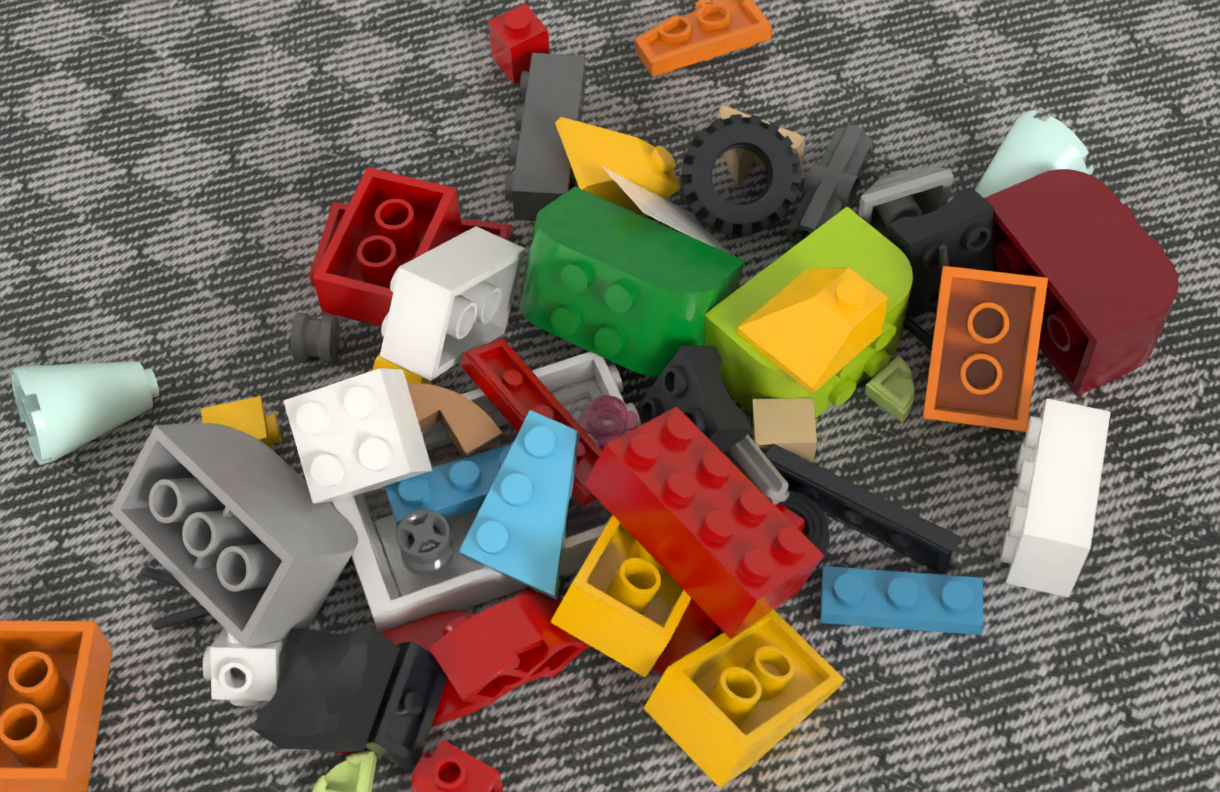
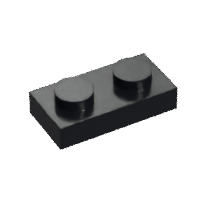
[365,641,448,769]

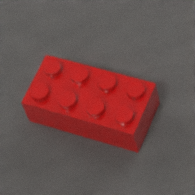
[584,406,824,639]

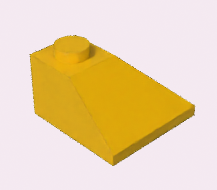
[555,117,681,217]
[737,267,889,394]

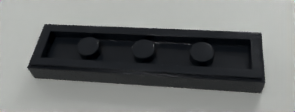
[765,444,961,575]

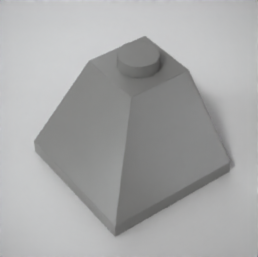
[858,165,954,241]

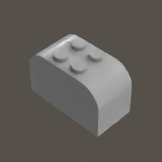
[109,423,358,648]

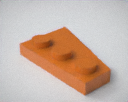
[635,0,772,77]

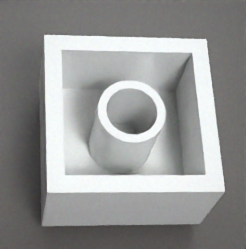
[284,368,432,504]

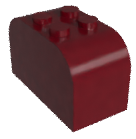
[985,169,1179,397]

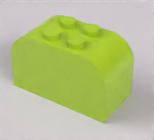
[704,207,913,418]

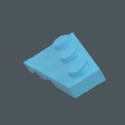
[459,410,580,600]

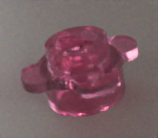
[576,395,638,449]

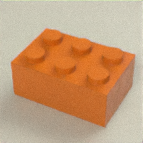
[923,266,1048,432]
[0,621,113,792]

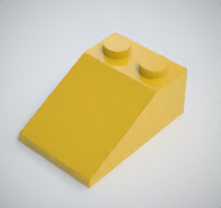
[550,515,691,678]
[643,610,845,788]

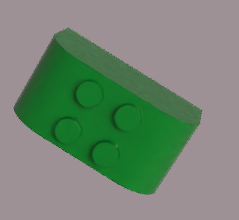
[518,187,745,377]

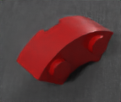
[429,588,589,706]

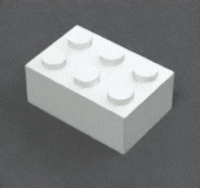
[380,227,525,381]
[1000,398,1110,597]

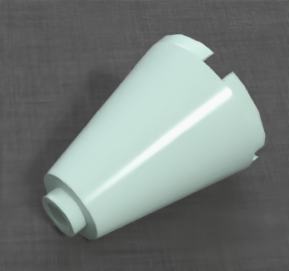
[975,110,1094,198]
[11,361,159,465]

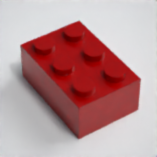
[313,167,462,327]

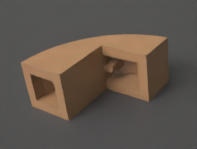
[407,383,502,458]

